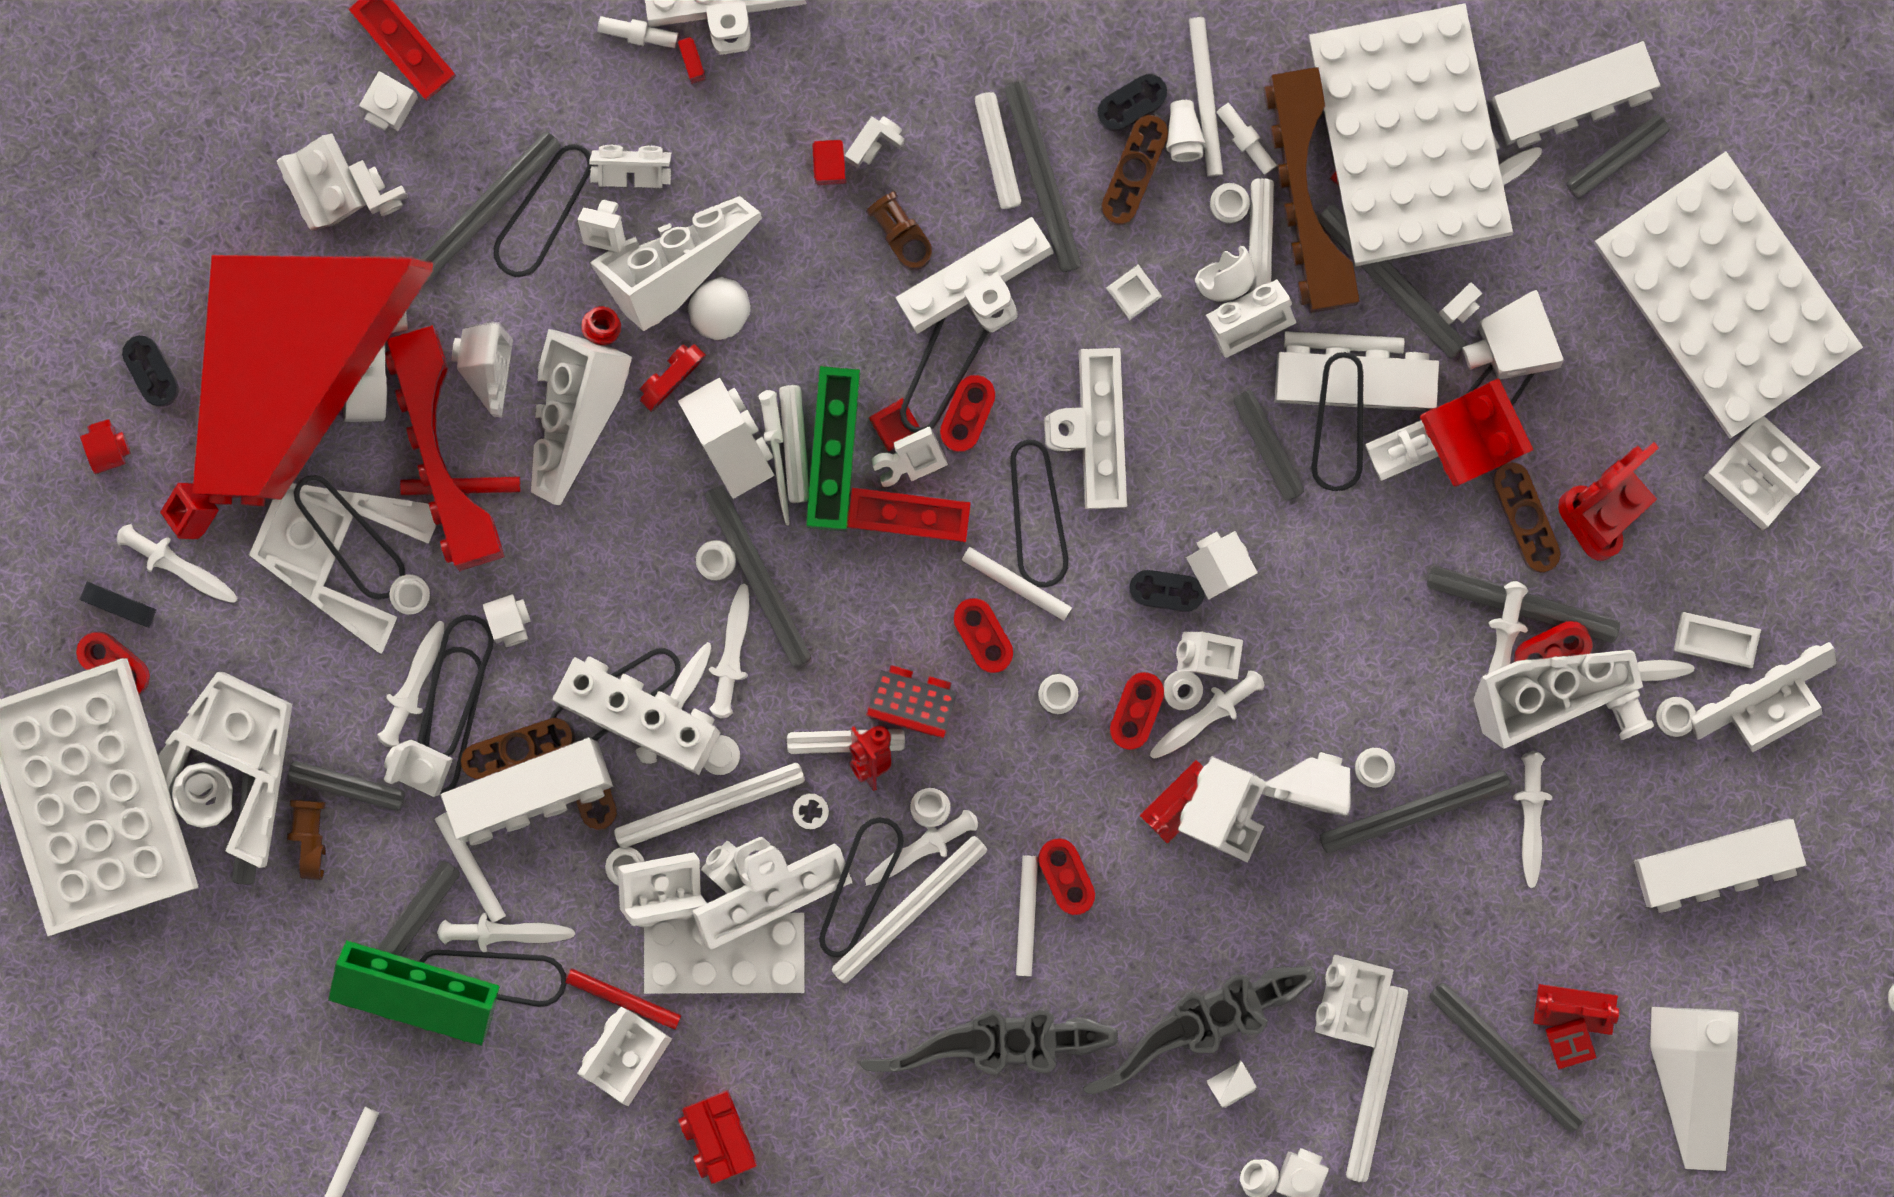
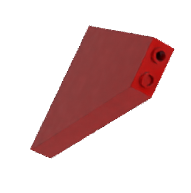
[193,255,433,506]

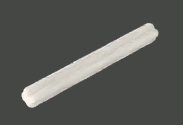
[614,763,805,848]
[832,836,987,983]
[1346,986,1408,1182]

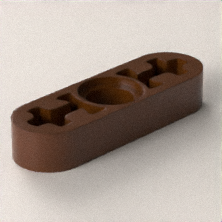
[1101,115,1168,225]
[1493,462,1561,573]
[461,718,575,779]

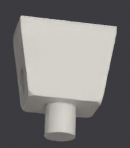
[1462,290,1564,379]

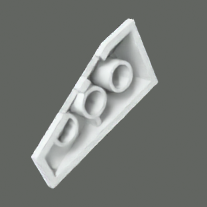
[531,329,632,505]

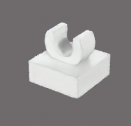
[578,200,626,253]

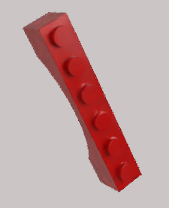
[385,325,505,571]

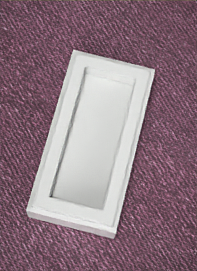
[1673,612,1761,668]

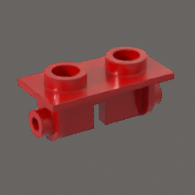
[849,726,891,791]
[1139,760,1203,844]
[1533,984,1619,1035]

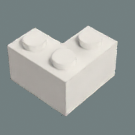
[678,377,775,499]
[1178,757,1267,863]

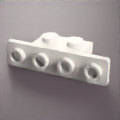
[1691,642,1836,752]

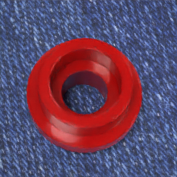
[581,306,621,345]

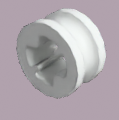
[793,794,829,829]

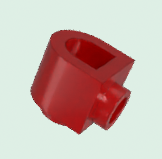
[80,419,131,475]

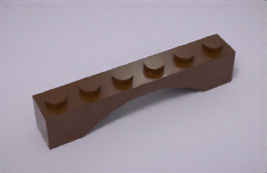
[1263,67,1360,313]

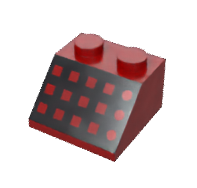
[866,665,957,739]

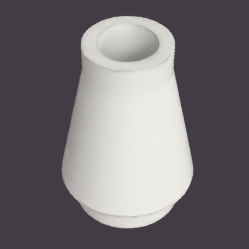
[1167,100,1206,162]

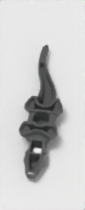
[1083,966,1317,1094]
[860,1009,1118,1075]

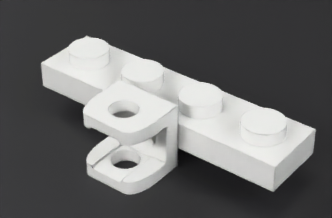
[645,0,806,55]
[895,217,1054,334]
[1044,348,1127,509]
[692,837,853,950]

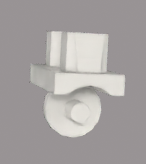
[1365,421,1439,481]

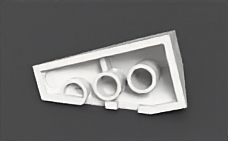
[590,196,762,331]
[452,323,513,418]
[1474,650,1643,749]
[1262,752,1350,815]
[1650,1007,1738,1171]

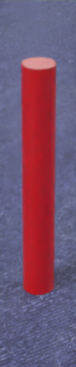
[400,476,521,495]
[565,968,682,1030]

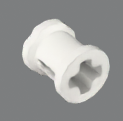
[1606,690,1654,740]

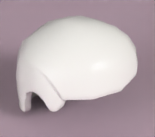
[1195,246,1255,302]
[688,277,750,340]
[172,762,233,828]

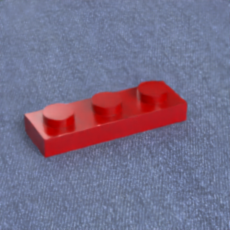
[348,0,456,102]
[847,488,971,543]

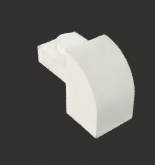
[343,344,387,422]

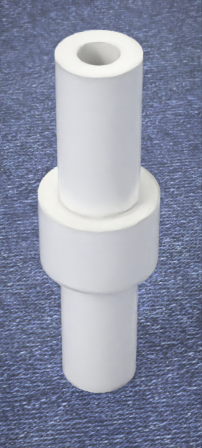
[598,17,678,48]
[1216,103,1277,175]

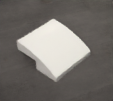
[1704,416,1821,531]

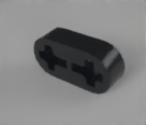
[1097,74,1167,131]
[122,335,179,407]
[1129,570,1205,612]
[79,581,157,628]

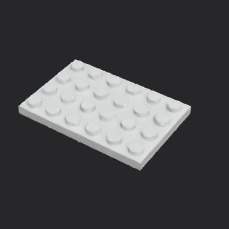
[1309,3,1513,266]
[1593,151,1863,438]
[0,658,199,936]

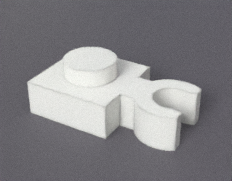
[1438,282,1482,325]
[872,426,948,487]

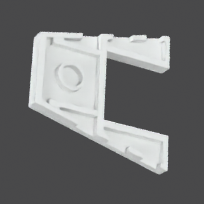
[249,483,436,654]
[158,672,292,868]

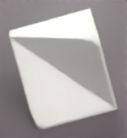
[1207,1060,1257,1108]

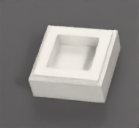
[1106,265,1162,321]

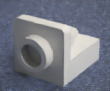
[845,116,905,168]
[349,160,408,216]
[1176,632,1243,679]
[384,740,453,797]
[701,841,745,894]

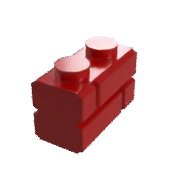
[678,1090,758,1184]

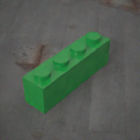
[806,366,861,532]
[328,940,500,1046]

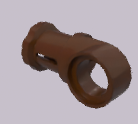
[866,191,932,270]
[287,800,326,880]

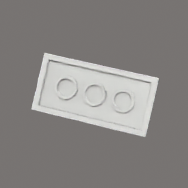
[644,912,805,994]

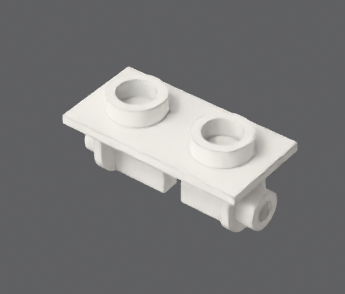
[589,145,671,188]

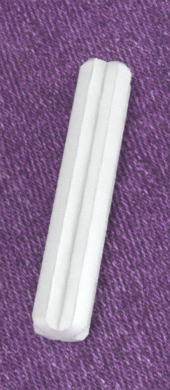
[975,92,1021,209]
[1248,178,1274,293]
[779,385,809,503]
[787,729,905,754]

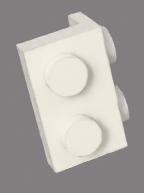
[1206,279,1296,358]
[618,852,707,927]
[578,1007,672,1106]

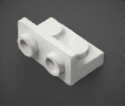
[277,134,367,231]
[1315,955,1394,1047]

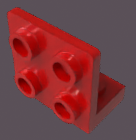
[1420,378,1534,487]
[1570,442,1659,550]

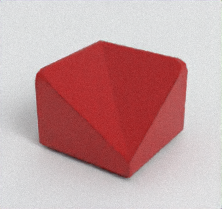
[812,140,846,185]
[160,483,219,540]

